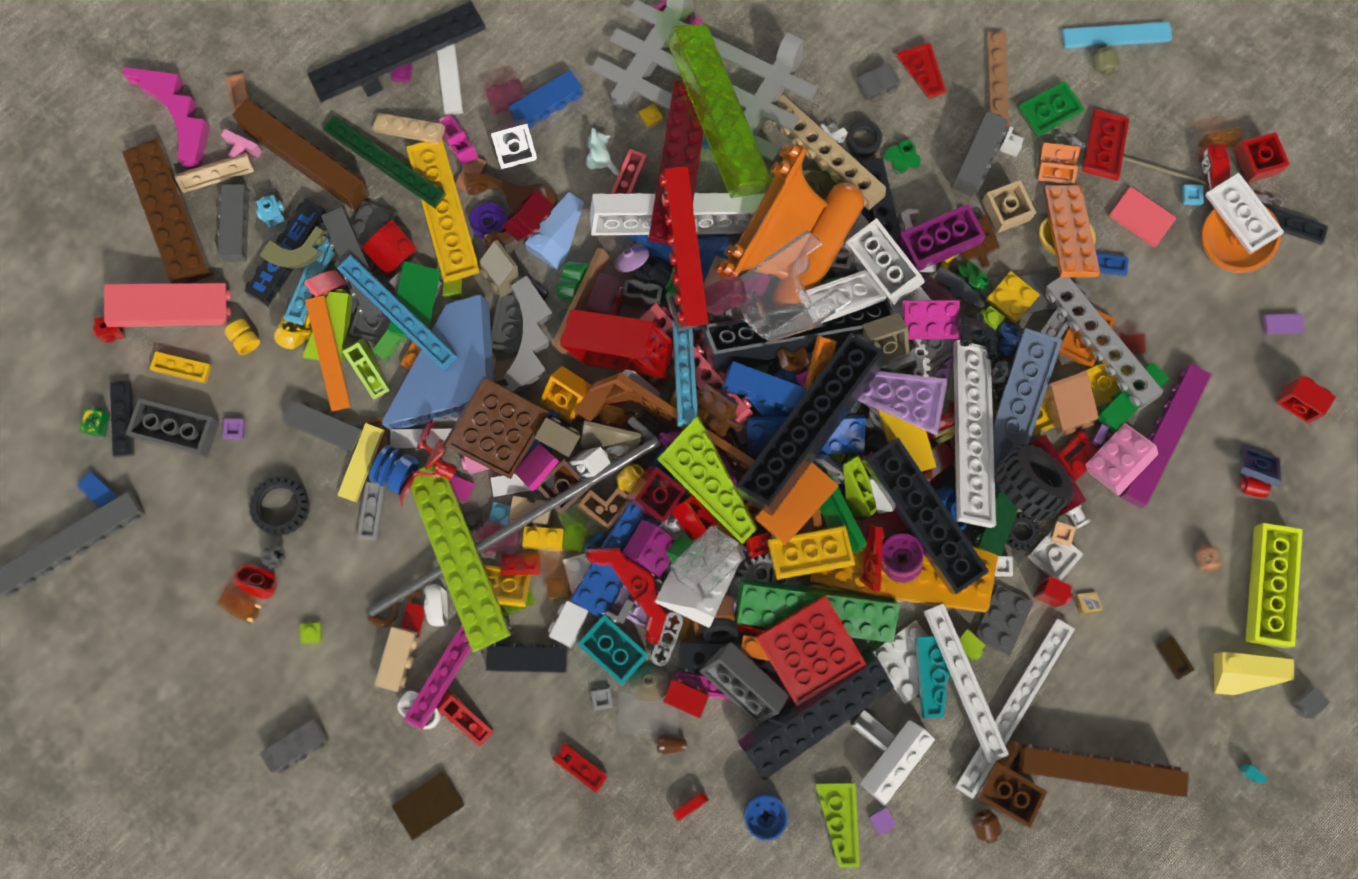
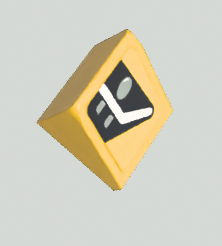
[1076,592,1103,614]

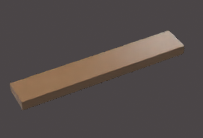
[552,248,611,354]

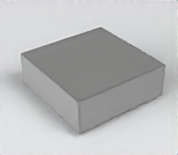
[591,687,614,711]

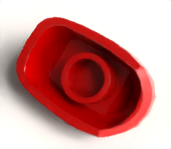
[233,564,277,600]

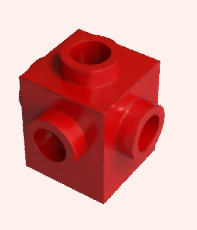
[92,315,126,343]

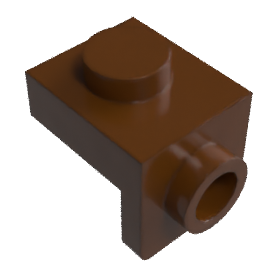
[777,347,811,373]

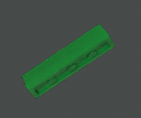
[820,474,867,554]

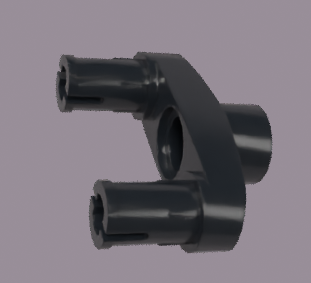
[956,313,999,360]

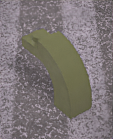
[259,226,328,268]

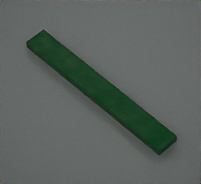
[322,115,446,209]

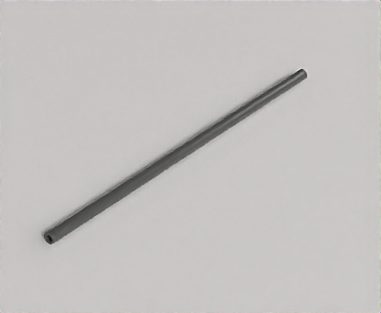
[367,437,660,617]

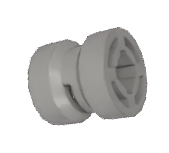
[714,302,741,322]

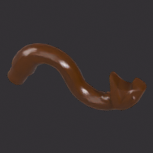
[367,590,421,628]

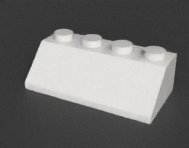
[860,720,935,806]

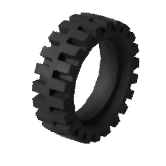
[248,477,310,536]

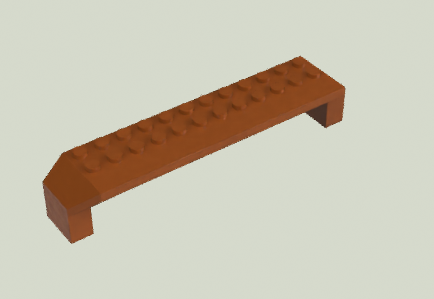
[574,373,823,534]

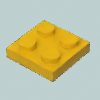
[986,271,1040,324]

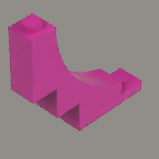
[122,67,210,169]

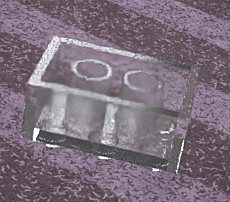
[670,526,745,599]

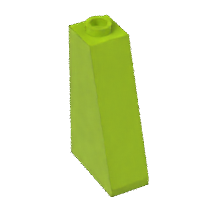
[303,289,353,363]

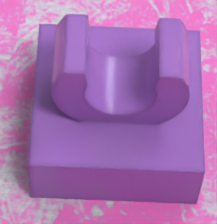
[1090,424,1114,447]

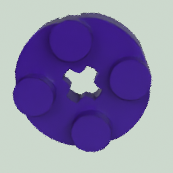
[470,203,507,239]

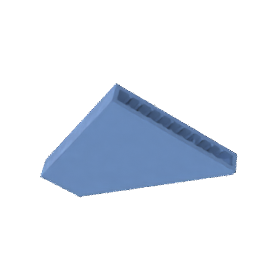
[382,295,494,430]

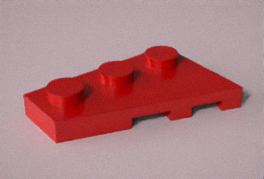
[896,42,946,99]
[860,523,884,592]

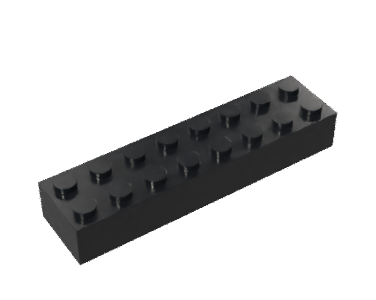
[861,437,989,595]
[737,649,895,781]

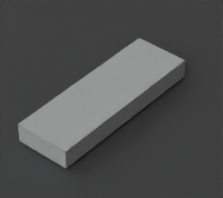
[357,481,386,541]

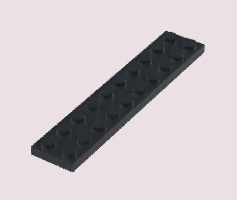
[307,1,486,103]

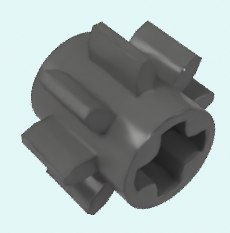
[260,544,286,569]

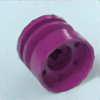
[882,534,924,583]

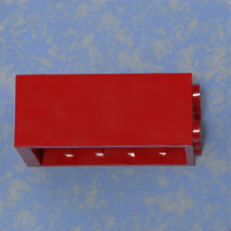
[560,309,674,378]

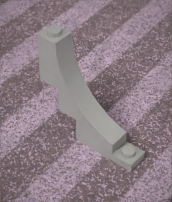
[503,276,552,394]

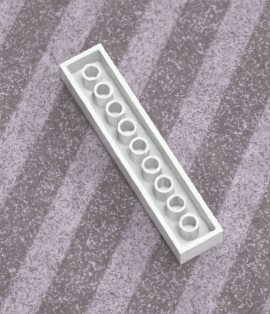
[589,192,765,235]

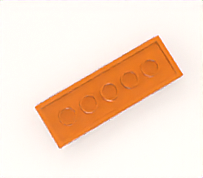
[1043,185,1100,277]

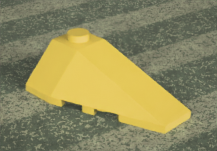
[1214,652,1294,695]

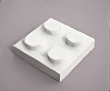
[1027,529,1084,580]

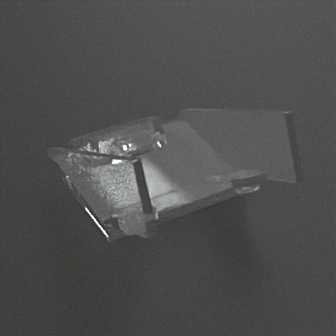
[737,230,851,342]

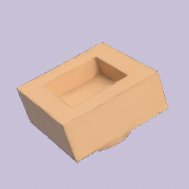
[1050,521,1076,547]

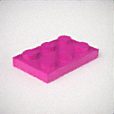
[902,300,960,340]

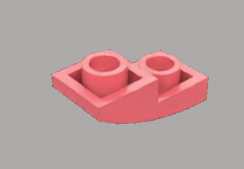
[304,270,347,297]

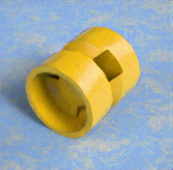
[224,319,260,355]

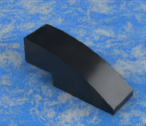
[934,261,986,309]

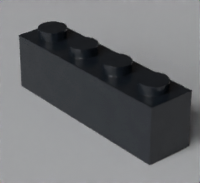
[486,643,568,673]

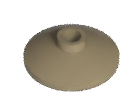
[630,665,669,703]

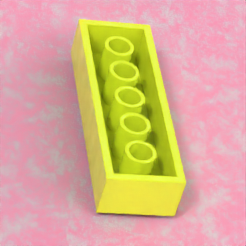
[1245,523,1303,648]

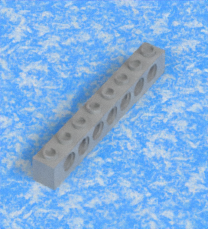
[1045,277,1163,410]

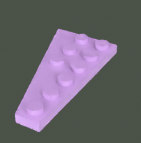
[858,371,947,436]

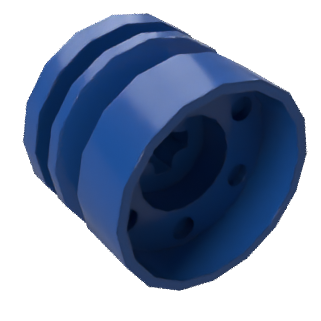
[369,445,419,496]
[744,792,788,841]

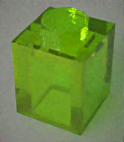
[563,523,587,553]

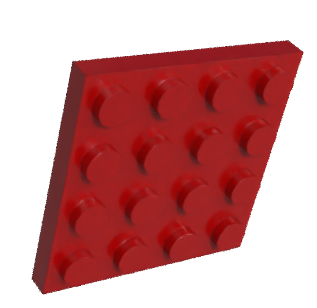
[756,595,866,706]

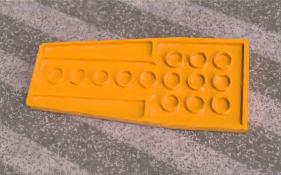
[810,514,998,612]

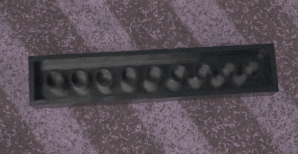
[701,298,894,369]
[736,333,886,516]

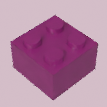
[622,520,675,577]

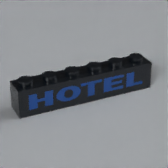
[244,199,327,307]

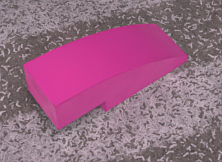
[434,114,478,166]

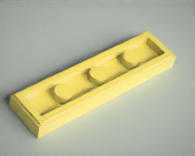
[338,423,385,502]

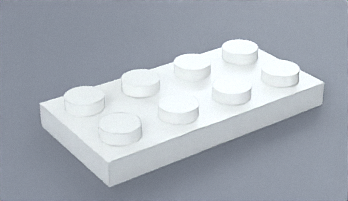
[1205,173,1284,254]
[800,270,887,324]

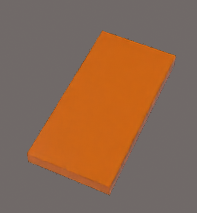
[755,463,839,546]

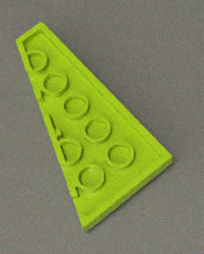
[657,416,757,543]

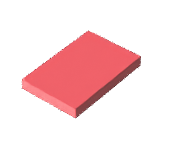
[1109,186,1176,248]

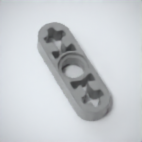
[652,610,684,666]

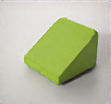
[443,279,463,299]

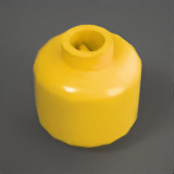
[617,464,645,493]

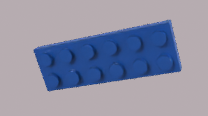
[747,415,866,455]

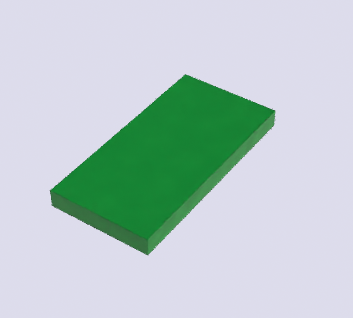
[388,261,441,338]

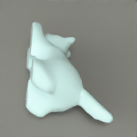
[586,128,620,176]

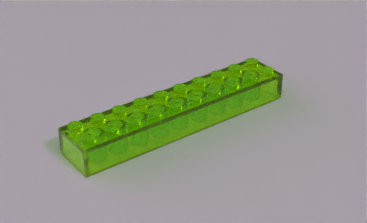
[667,23,772,198]

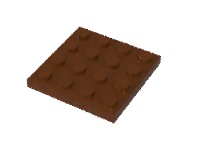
[443,376,550,479]

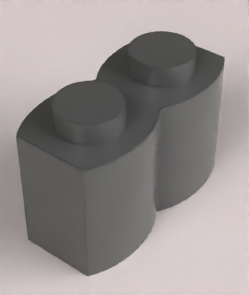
[857,63,900,101]
[623,280,663,309]

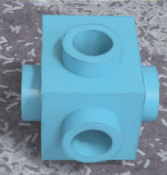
[256,195,286,228]

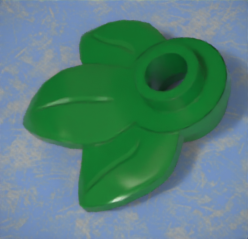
[884,140,921,174]
[958,259,989,289]

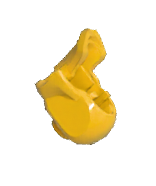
[274,313,312,349]

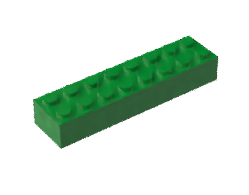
[734,578,900,643]

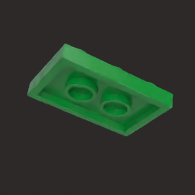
[1018,81,1085,137]

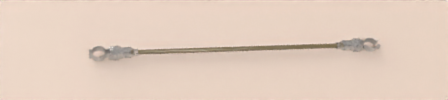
[1053,133,1283,209]

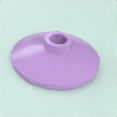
[614,245,649,272]

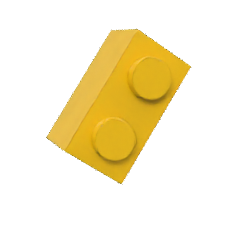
[523,526,565,551]

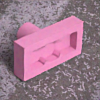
[221,129,262,158]

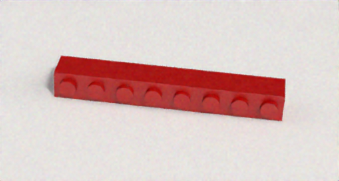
[659,166,708,328]

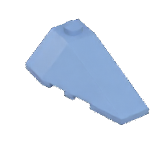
[525,192,584,271]

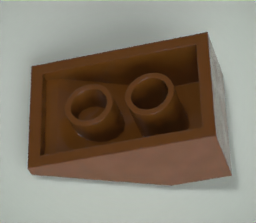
[977,761,1048,828]

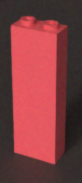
[104,283,231,327]

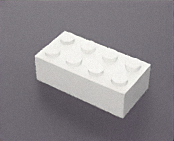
[846,218,925,305]

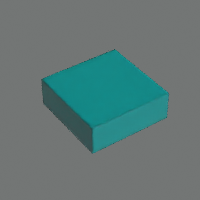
[1239,765,1268,784]

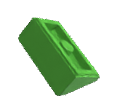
[373,328,405,363]

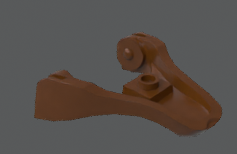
[464,172,557,249]

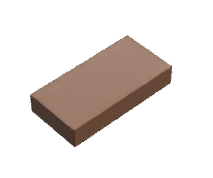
[225,73,250,112]
[455,158,487,194]

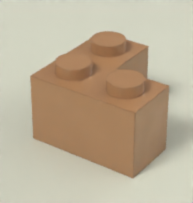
[577,487,629,532]

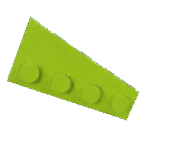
[815,783,860,868]

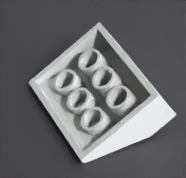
[655,539,744,628]

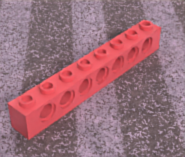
[640,303,753,424]

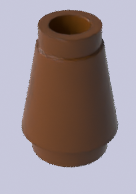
[657,735,687,755]

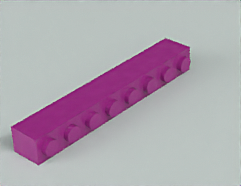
[1120,363,1212,508]

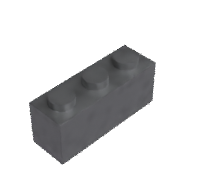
[260,719,329,775]

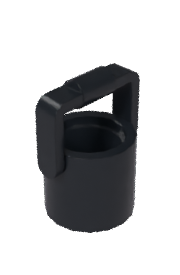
[634,257,674,295]

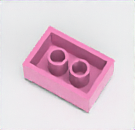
[1085,423,1158,496]

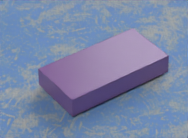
[1263,314,1305,335]

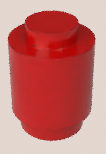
[1238,476,1271,498]

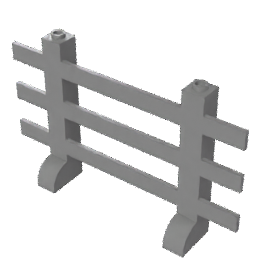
[591,0,818,165]

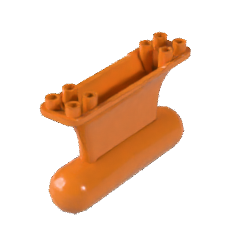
[715,144,865,312]

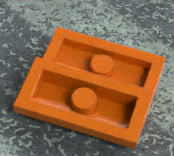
[1037,142,1080,185]

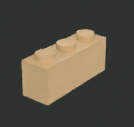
[374,626,419,692]

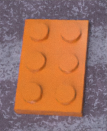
[1059,309,1116,369]

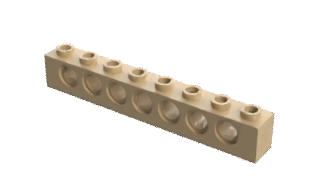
[769,95,886,210]

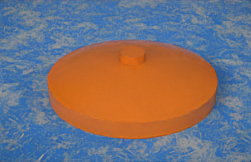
[1201,207,1281,273]

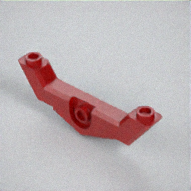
[585,548,667,645]

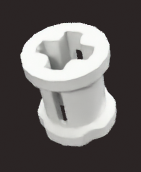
[1065,505,1091,530]

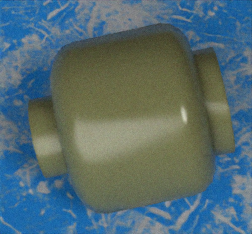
[1093,47,1119,75]

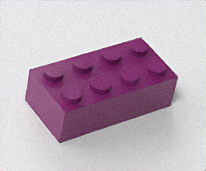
[897,204,986,271]

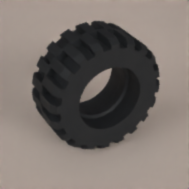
[996,444,1074,520]

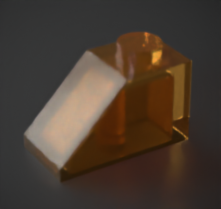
[217,587,261,624]

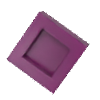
[391,64,413,83]

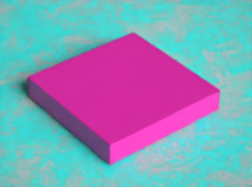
[514,443,559,491]

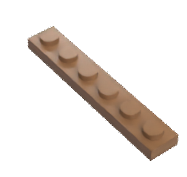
[987,31,1009,135]

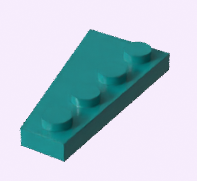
[915,637,950,719]

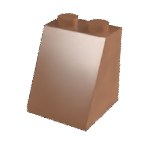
[1043,371,1099,435]

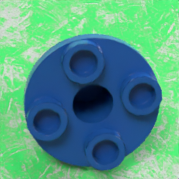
[997,322,1022,356]

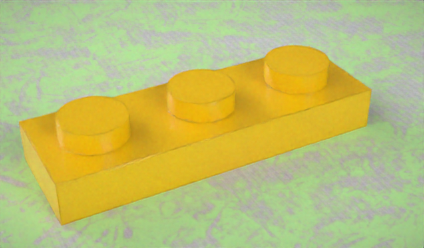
[150,351,212,384]

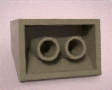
[580,421,642,464]

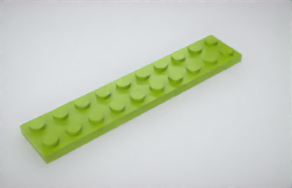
[406,463,511,652]

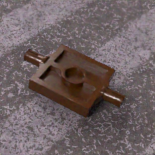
[961,214,1000,268]
[696,383,743,438]

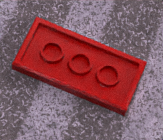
[1081,109,1130,181]

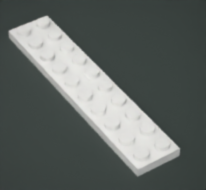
[953,340,996,528]

